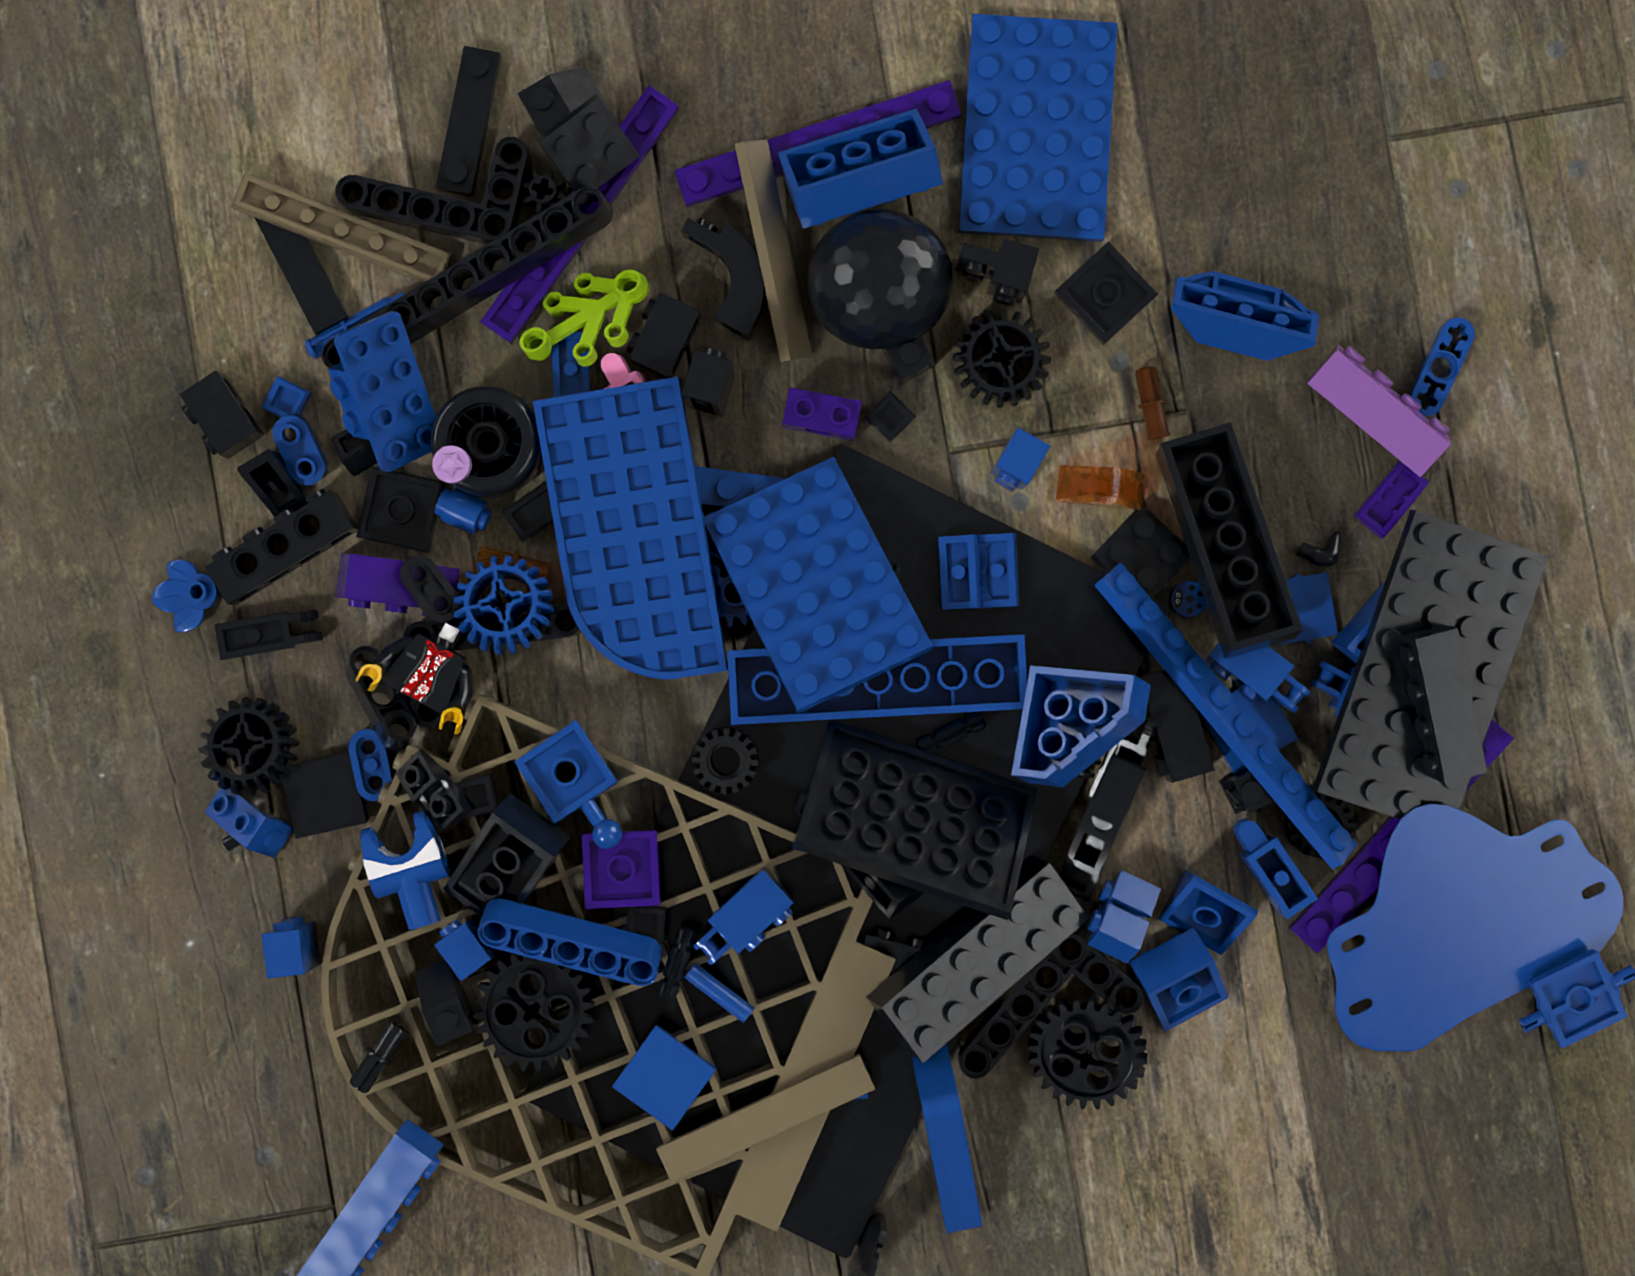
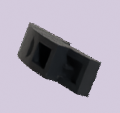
[1059,753,1147,902]

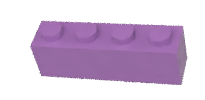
[1307,345,1451,477]

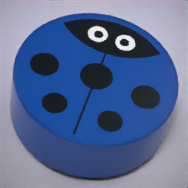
[1169,581,1207,618]

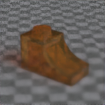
[1056,465,1145,510]

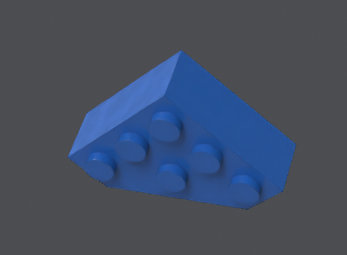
[1011,665,1151,787]

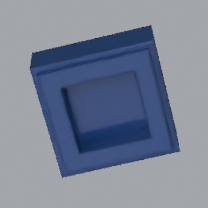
[261,376,312,418]

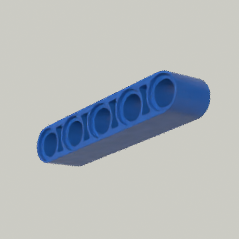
[478,898,662,986]

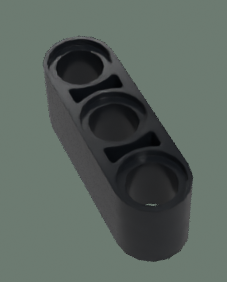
[346,646,417,751]

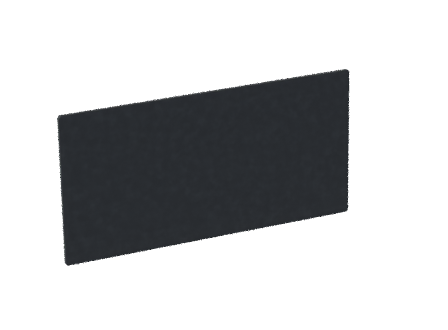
[525,447,1168,1258]

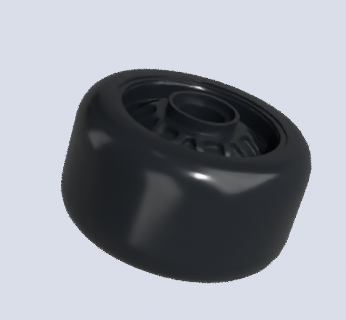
[431,386,543,499]

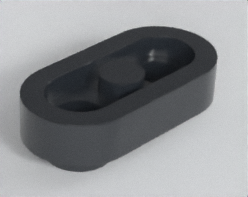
[399,556,461,623]

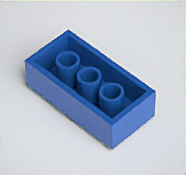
[778,108,943,229]

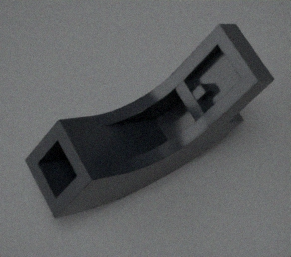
[681,217,765,341]

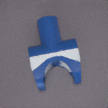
[360,810,450,930]

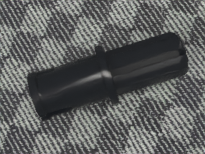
[350,1020,409,1093]

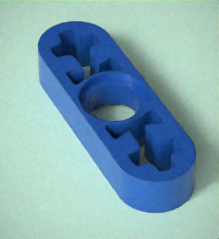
[1408,318,1475,417]

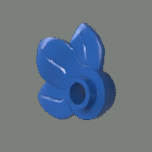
[151,560,220,633]

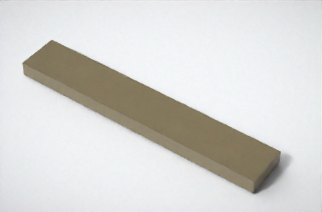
[735,140,812,362]
[231,172,452,283]
[656,1053,875,1183]

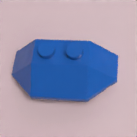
[1171,271,1319,361]

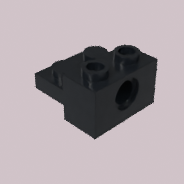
[956,239,1040,306]

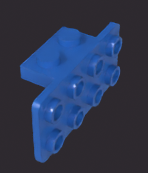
[328,311,436,472]

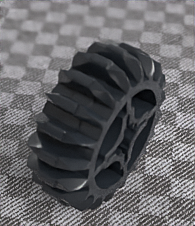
[952,309,1051,409]
[198,697,300,796]

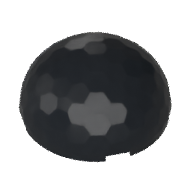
[807,209,953,349]

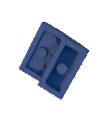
[938,533,1020,610]

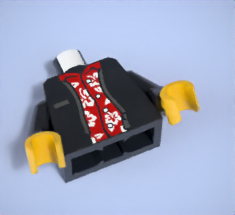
[355,622,473,734]

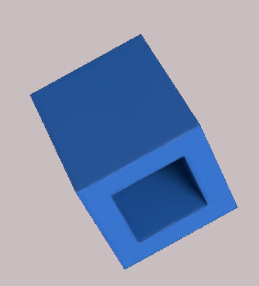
[435,919,496,981]

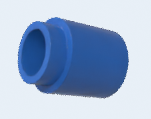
[434,488,492,535]

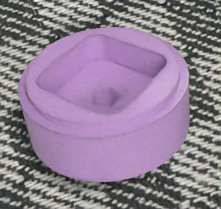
[432,446,472,484]

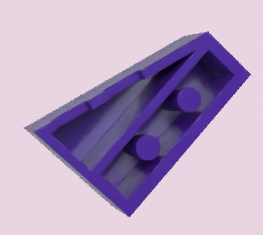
[335,554,460,616]

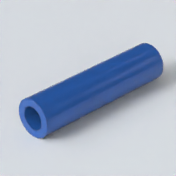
[684,963,754,1023]

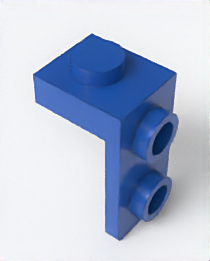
[205,788,293,858]

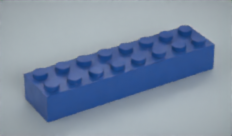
[727,634,1027,725]

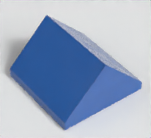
[1159,870,1258,955]

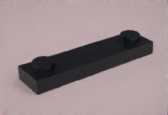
[436,46,502,197]

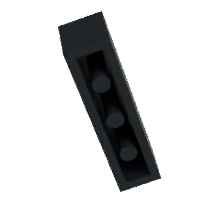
[1400,624,1488,784]

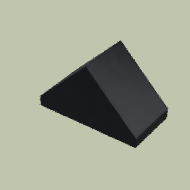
[237,449,307,517]

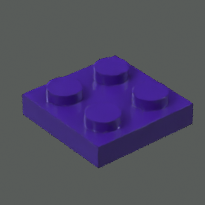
[582,830,661,909]

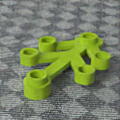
[520,270,649,367]

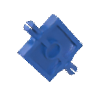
[1518,949,1635,1049]

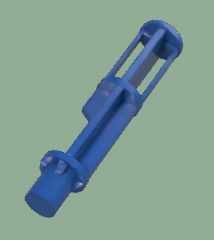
[305,291,405,359]

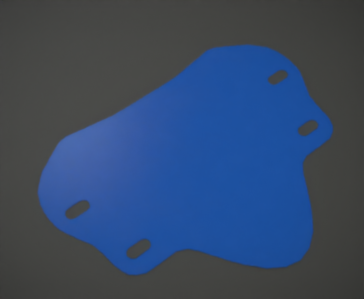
[1327,804,1624,1051]

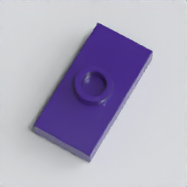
[1353,460,1430,539]

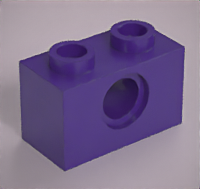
[782,387,861,442]

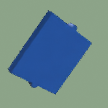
[1278,572,1338,645]

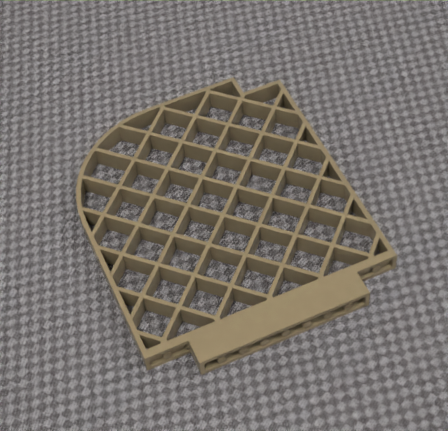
[321,695,896,1276]

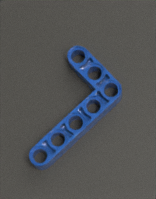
[911,1043,982,1234]

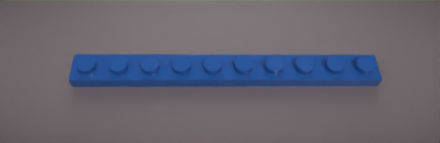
[1094,562,1357,870]

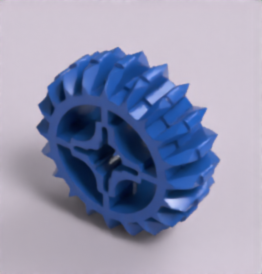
[453,555,554,655]

